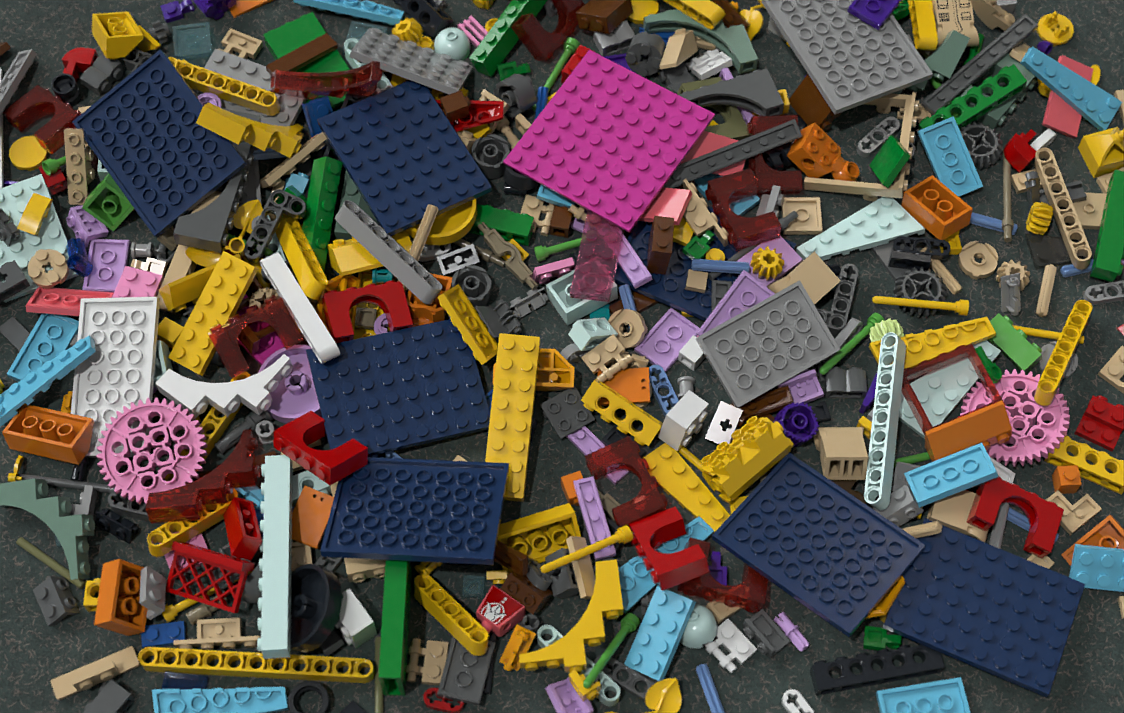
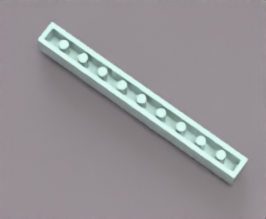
[257,455,293,659]

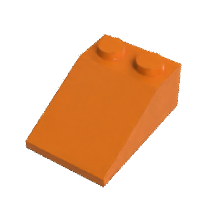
[1061,515,1124,566]

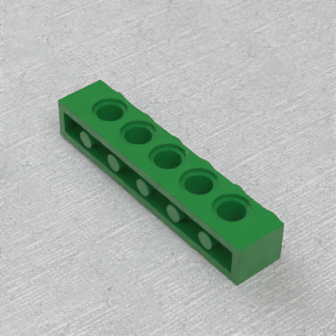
[918,64,1027,131]

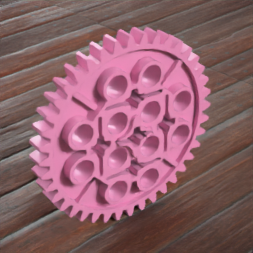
[960,369,1070,467]
[96,398,207,505]

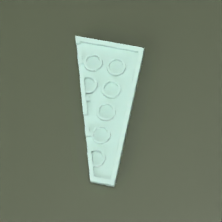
[796,197,925,261]
[887,340,1001,439]

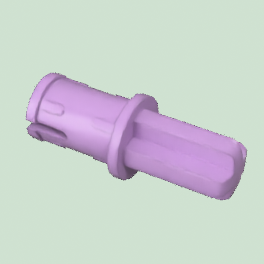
[774,612,810,652]

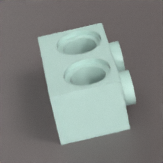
[568,317,618,351]

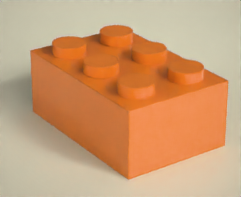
[902,175,973,240]
[94,559,148,636]

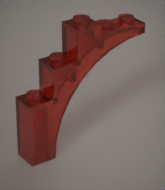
[270,61,382,100]
[145,429,261,523]

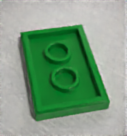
[869,135,910,188]

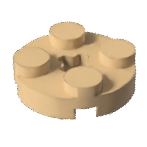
[958,241,998,280]
[28,249,69,289]
[608,309,648,349]

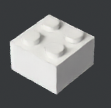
[658,390,709,451]
[335,588,377,649]

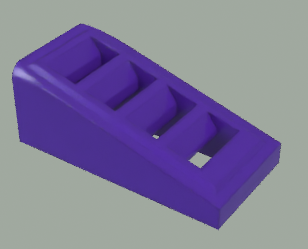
[859,373,891,414]

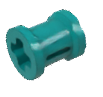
[372,268,394,284]

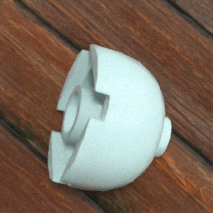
[434,27,471,61]
[680,604,718,648]

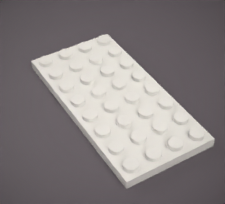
[71,297,160,458]

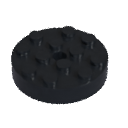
[290,564,343,652]

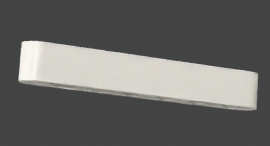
[260,252,340,364]

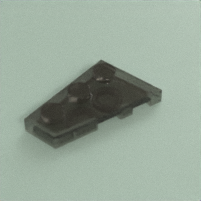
[1024,233,1093,270]

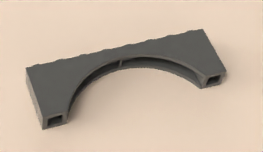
[679,68,784,119]
[173,108,261,253]

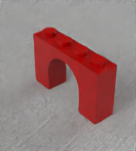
[322,281,413,343]
[273,411,368,486]
[967,476,1064,558]
[629,506,710,591]

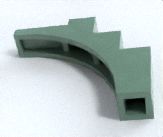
[643,9,758,74]
[891,30,970,94]
[0,479,95,580]

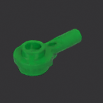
[974,346,1002,384]

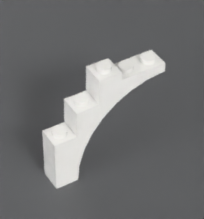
[155,354,293,419]

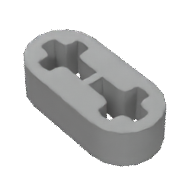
[560,343,591,363]

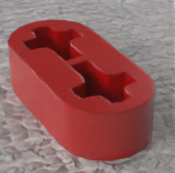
[423,688,464,713]

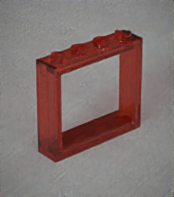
[901,344,1006,435]

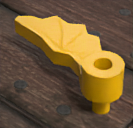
[8,455,24,482]

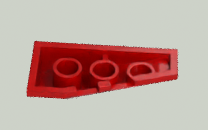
[436,100,504,132]

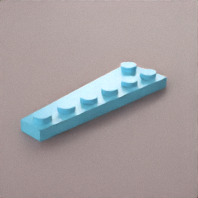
[293,0,404,26]
[1020,47,1122,131]
[0,335,96,427]
[618,516,714,614]
[152,687,289,713]

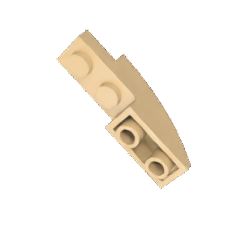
[971,0,1015,31]

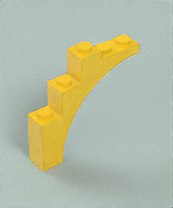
[196,102,304,158]
[519,559,623,674]

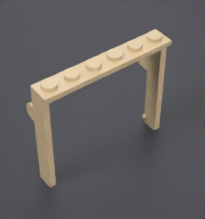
[804,92,919,201]

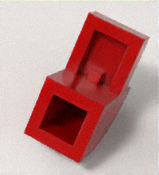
[62,47,98,83]
[1004,129,1036,173]
[38,166,68,195]

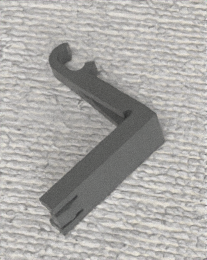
[1024,171,1087,208]

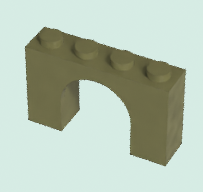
[677,77,752,141]

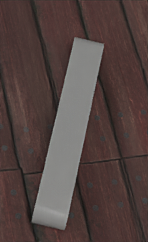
[335,200,442,304]

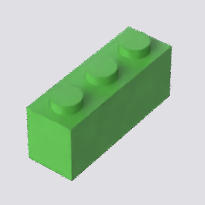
[988,313,1042,374]

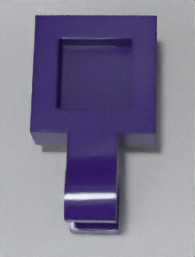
[160,0,195,23]
[705,551,727,589]

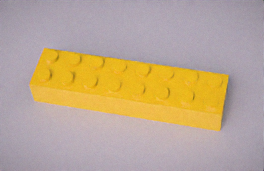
[485,333,541,502]

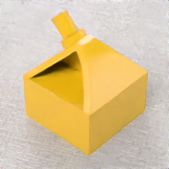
[1078,127,1124,178]

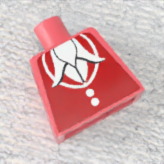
[476,585,526,637]

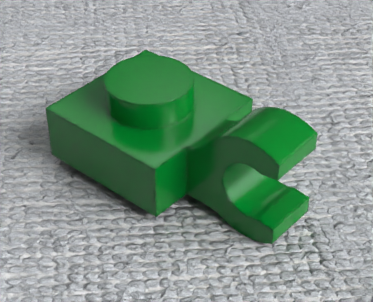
[497,61,531,82]
[682,230,715,259]
[863,626,901,651]

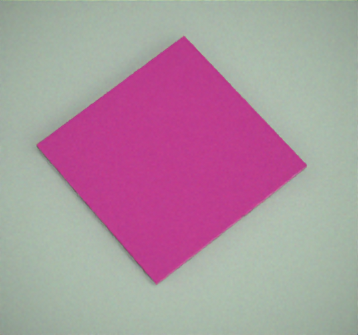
[503,50,715,233]

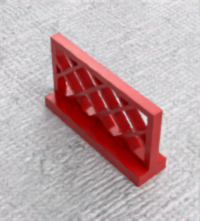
[166,541,255,613]

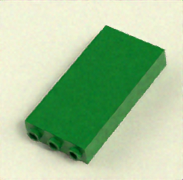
[263,12,353,112]
[378,560,412,696]

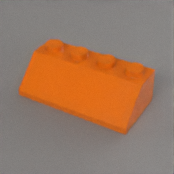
[925,400,1012,462]
[2,404,94,465]

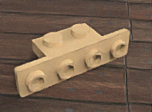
[64,129,95,205]
[683,179,729,247]
[173,618,261,650]
[51,646,140,700]

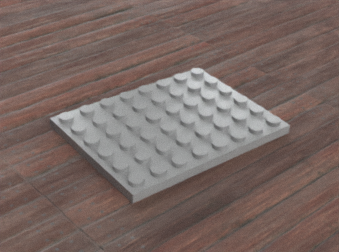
[761,0,933,115]

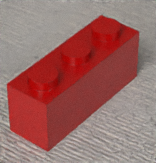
[223,496,262,561]

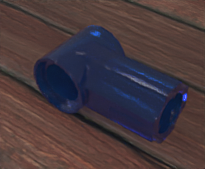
[66,238,93,277]

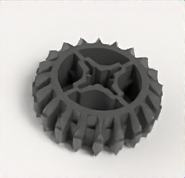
[960,121,1003,170]
[893,267,947,318]

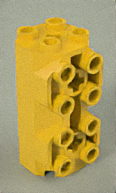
[701,416,794,503]

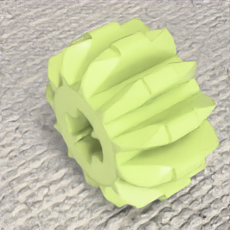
[869,318,904,342]

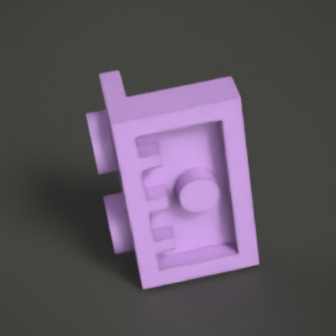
[67,205,109,248]

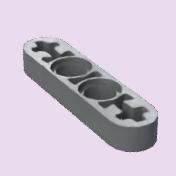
[595,655,655,702]

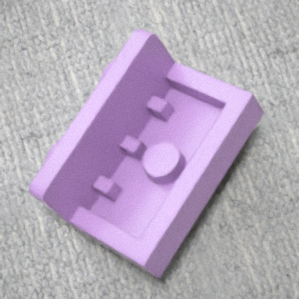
[777,369,824,404]
[545,677,594,713]

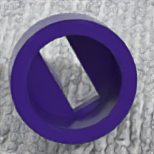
[1037,40,1053,55]

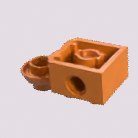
[787,123,860,182]
[406,273,453,327]

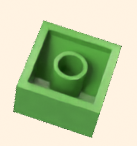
[82,173,134,232]

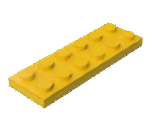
[168,251,258,376]

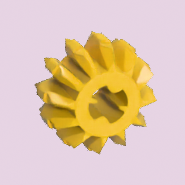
[391,18,423,43]
[1026,202,1053,235]
[750,246,784,281]

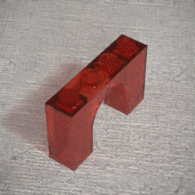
[511,0,585,61]
[3,85,82,155]
[747,115,802,195]
[705,168,781,251]
[207,295,304,378]
[585,436,668,528]
[677,537,768,612]

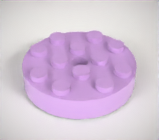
[258,345,322,424]

